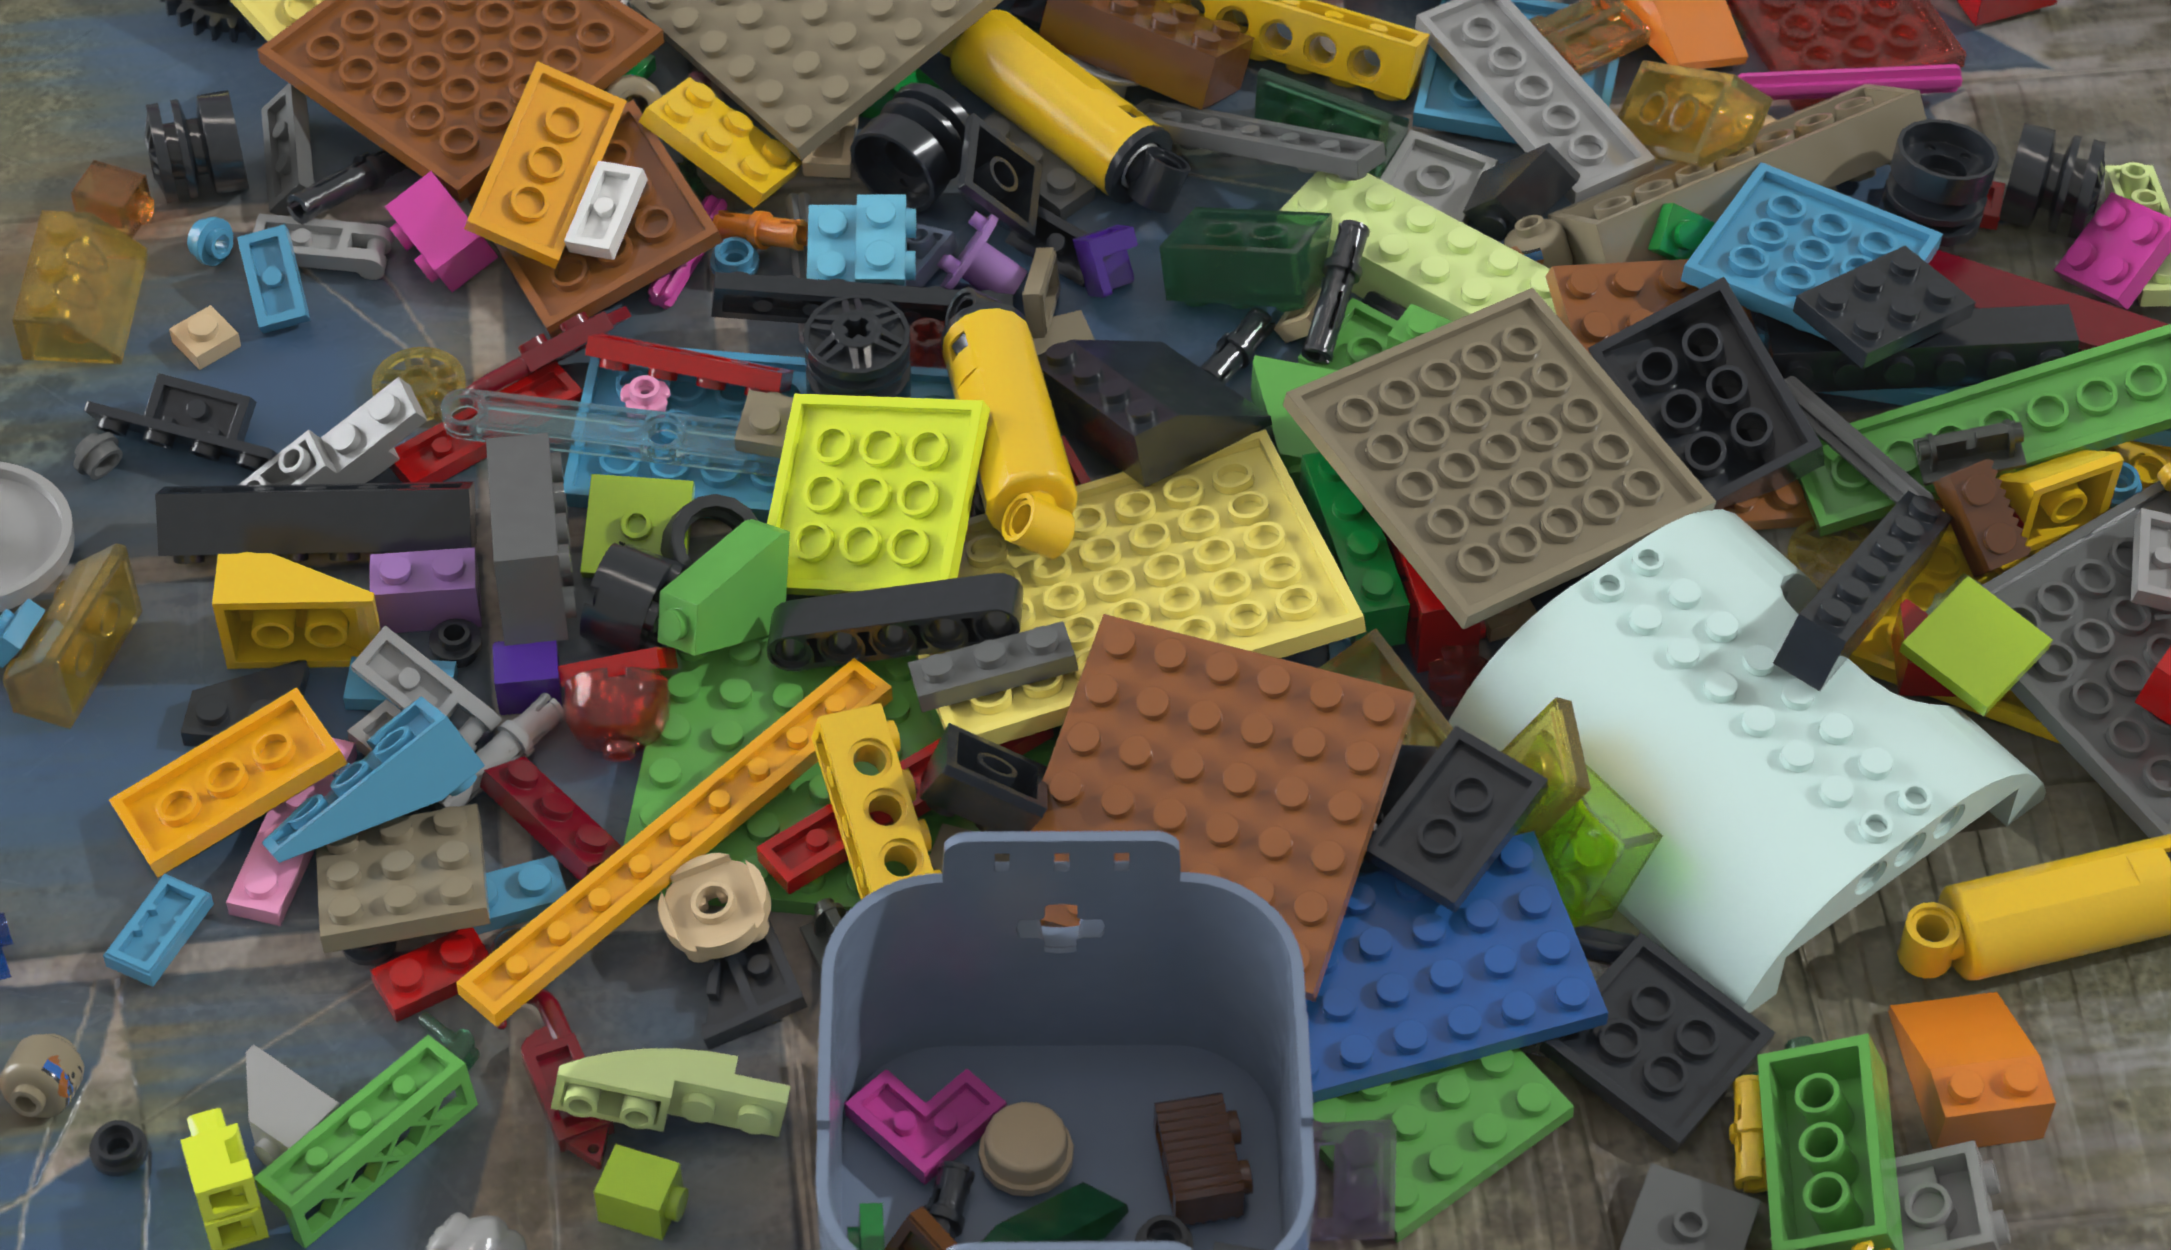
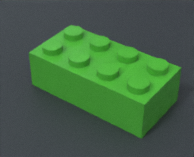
[1757,1033,1904,1250]

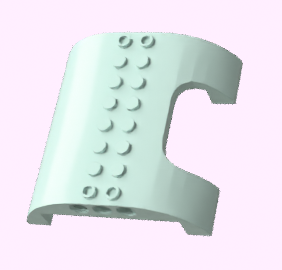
[1446,509,2046,1013]

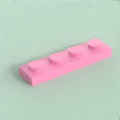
[226,738,357,926]

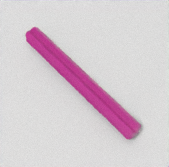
[1734,64,1962,101]

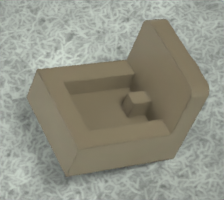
[734,390,793,458]

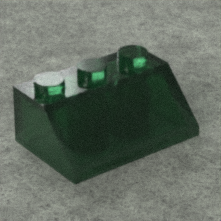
[1255,68,1409,179]
[1159,207,1332,312]

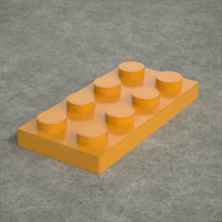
[464,61,627,269]
[109,687,348,878]

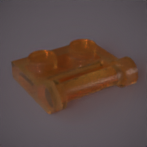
[1529,0,1651,76]

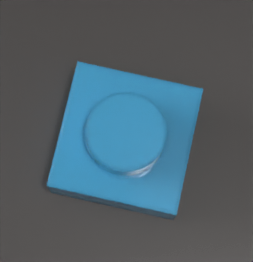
[0,599,46,668]

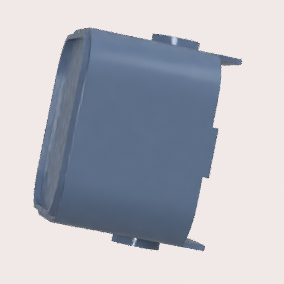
[816,831,1316,1250]

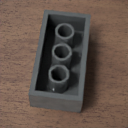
[486,432,577,646]

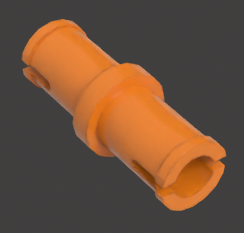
[713,210,808,251]

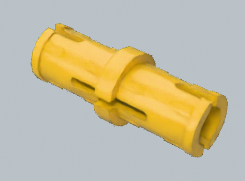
[1729,1075,1768,1193]

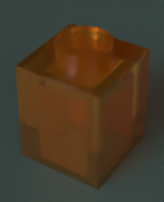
[71,160,154,241]

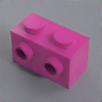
[384,171,498,293]

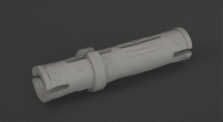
[431,693,566,811]

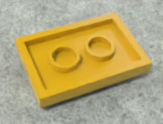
[639,77,802,208]

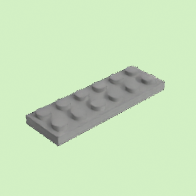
[1415,0,1656,204]

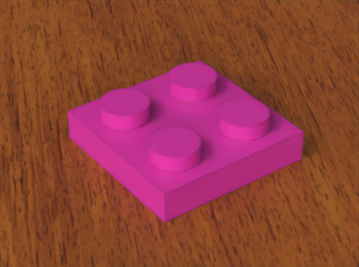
[2054,192,2171,310]

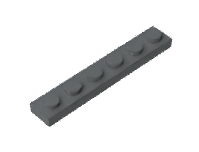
[1134,98,1386,181]

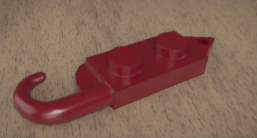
[458,306,632,407]
[497,989,615,1170]

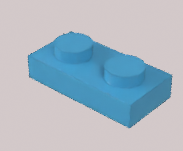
[237,224,311,334]
[473,855,567,934]

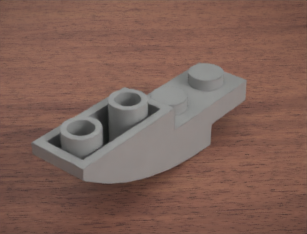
[239,377,427,485]

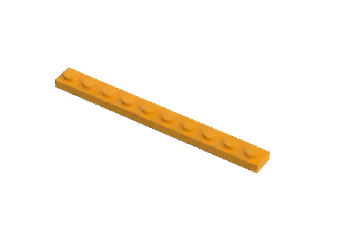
[456,658,893,1027]

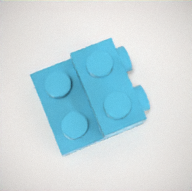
[807,194,916,286]

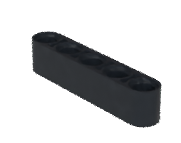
[767,573,1024,671]

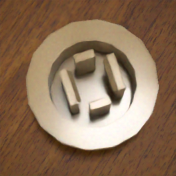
[979,1102,1074,1197]

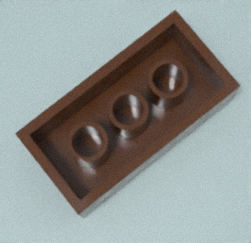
[1039,0,1255,110]

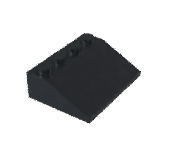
[1588,277,1825,509]
[1037,340,1272,488]

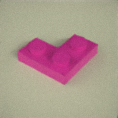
[845,1068,1007,1185]

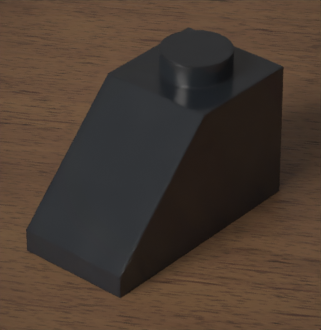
[1463,143,1581,242]

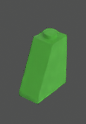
[1251,355,1337,492]
[657,519,790,656]

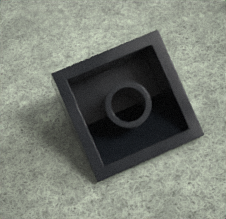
[919,723,1048,832]

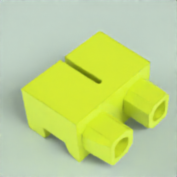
[180,1108,269,1250]

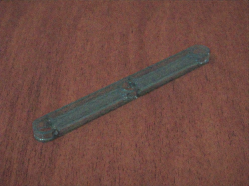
[441,389,781,477]

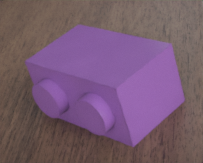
[370,547,482,633]

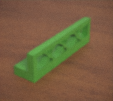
[254,1035,478,1249]

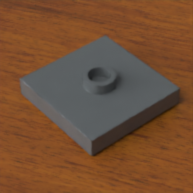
[1619,1163,1761,1250]

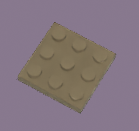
[316,804,491,954]

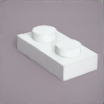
[564,161,648,260]

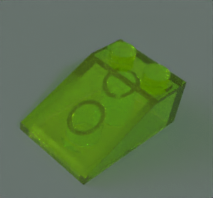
[1514,731,1663,928]

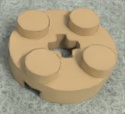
[658,853,771,963]

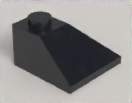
[958,113,1043,240]

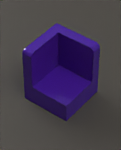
[1073,225,1139,298]
[492,640,563,715]

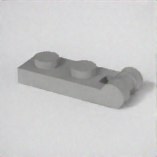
[253,214,395,280]
[350,626,502,752]

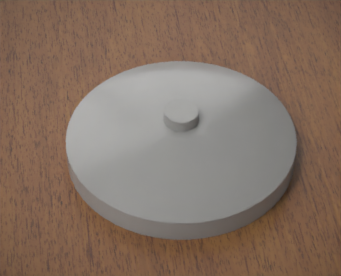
[0,462,75,612]

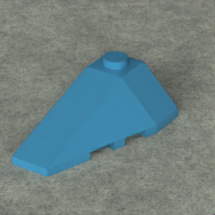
[261,696,485,863]

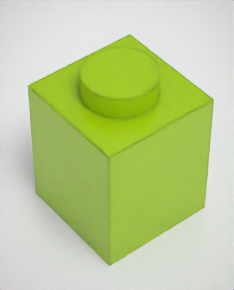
[594,1144,689,1240]

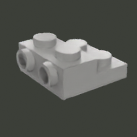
[1895,1140,2011,1250]

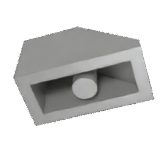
[246,1045,339,1166]

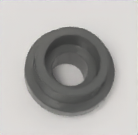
[73,432,123,480]

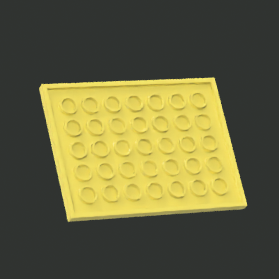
[915,429,1366,745]

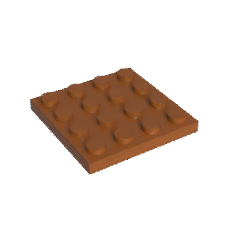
[467,100,723,338]

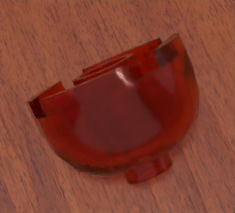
[563,667,671,762]

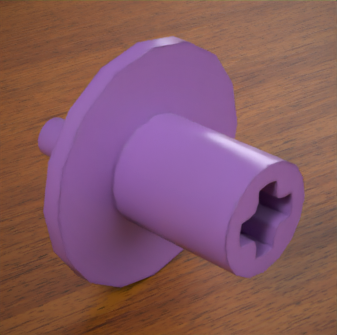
[937,211,1028,295]

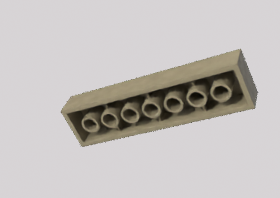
[1547,84,1926,265]

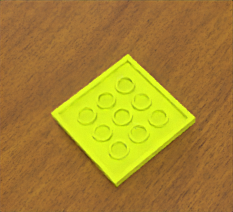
[767,394,990,596]

